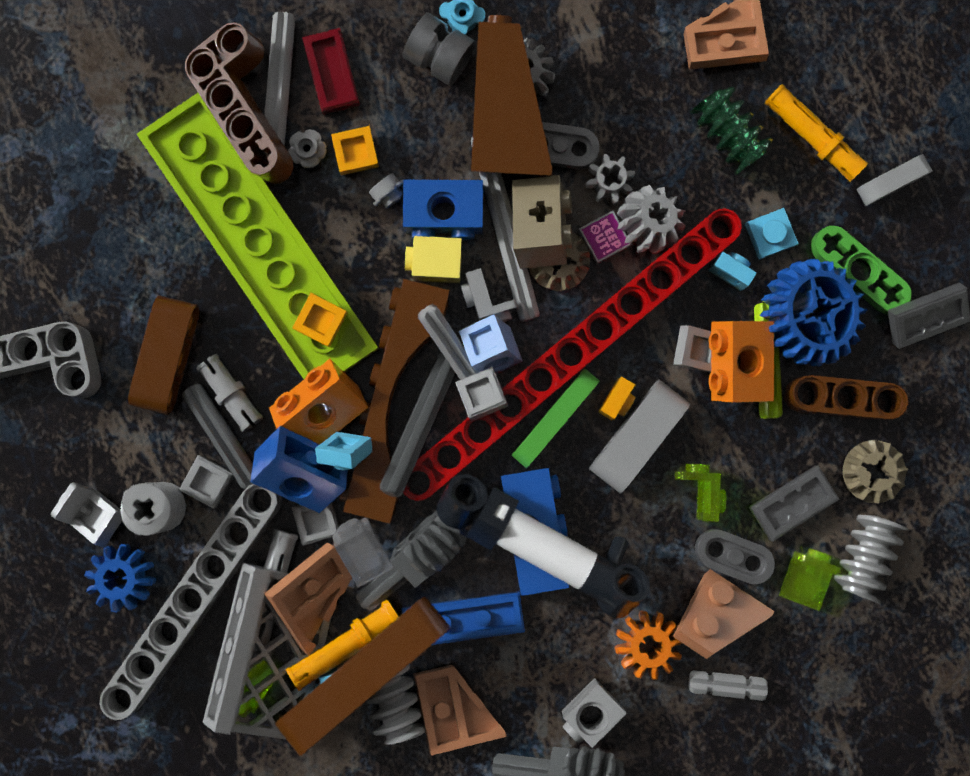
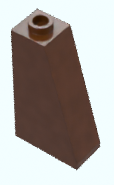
[471,15,552,176]

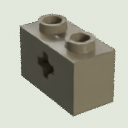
[512,175,573,269]

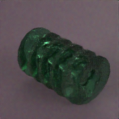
[690,86,773,175]

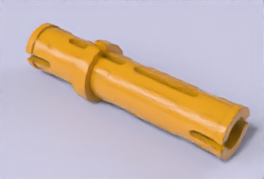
[765,84,868,182]

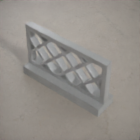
[203,563,331,739]

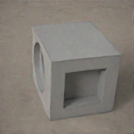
[561,678,627,748]

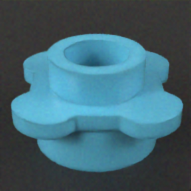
[439,0,486,35]

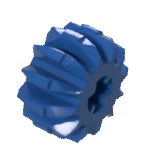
[85,543,156,612]

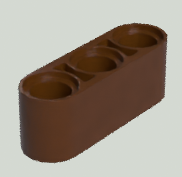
[128,295,199,415]
[783,375,908,420]

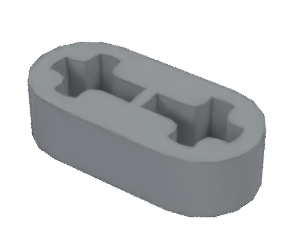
[856,154,932,206]

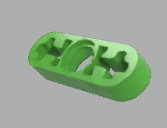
[811,226,911,314]
[511,368,600,468]

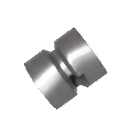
[403,13,476,86]

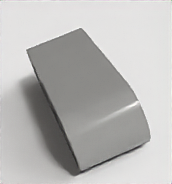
[589,379,690,493]

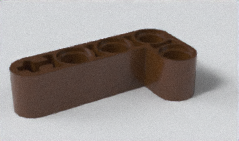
[185,22,293,184]

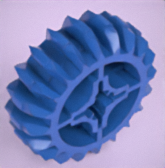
[760,259,867,367]

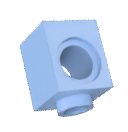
[459,314,523,374]

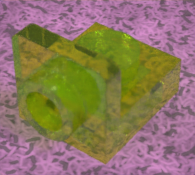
[779,548,841,611]

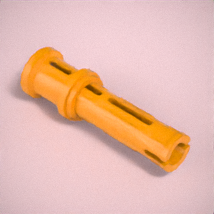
[285,599,398,691]

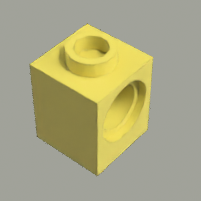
[405,236,462,283]

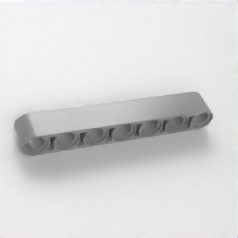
[100,484,283,720]

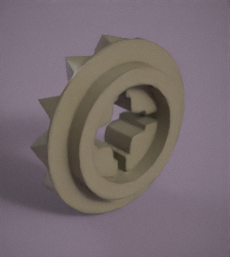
[529,233,590,291]
[843,440,908,503]

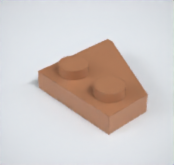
[684,0,769,69]
[264,543,353,655]
[673,569,774,659]
[413,665,506,756]

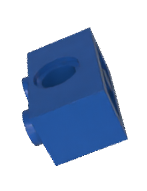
[403,180,483,240]
[250,426,348,513]

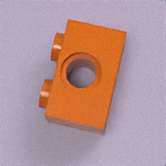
[709,321,774,402]
[269,359,369,444]

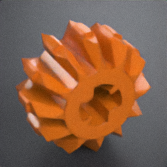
[614,610,682,680]

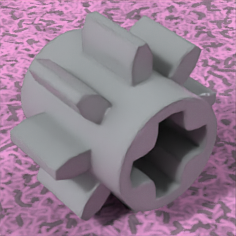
[585,154,635,205]

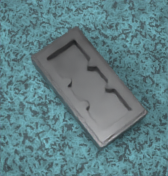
[888,283,970,349]
[749,466,840,541]

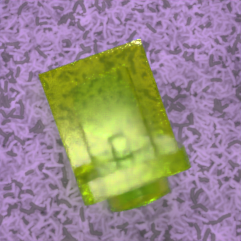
[675,464,726,522]

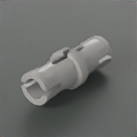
[196,354,263,432]

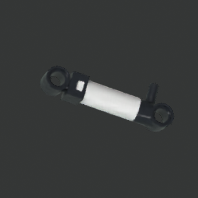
[436,474,650,618]

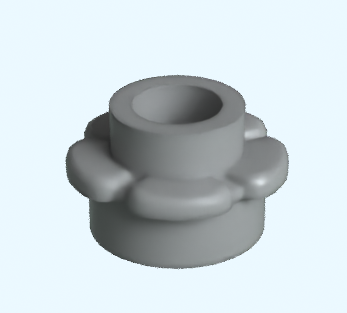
[288,129,327,168]
[369,173,403,209]

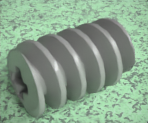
[120,482,186,536]
[834,515,909,604]
[366,664,425,744]

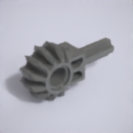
[356,511,468,611]
[492,746,625,776]

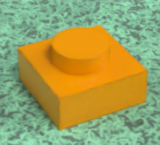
[331,126,379,175]
[292,293,348,348]
[598,376,636,420]

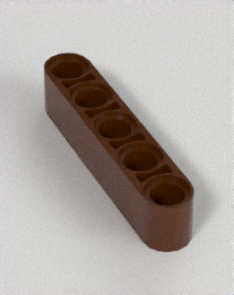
[274,596,451,756]

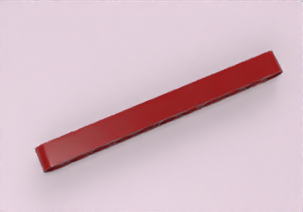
[403,209,742,501]

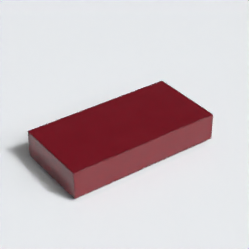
[302,28,360,115]

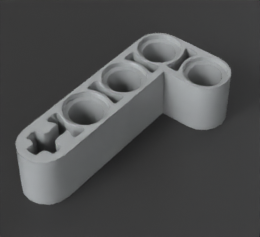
[0,322,101,398]

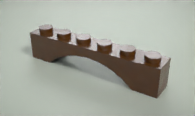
[339,279,451,523]

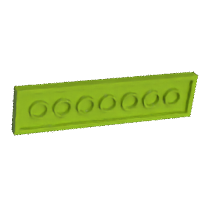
[137,93,379,379]

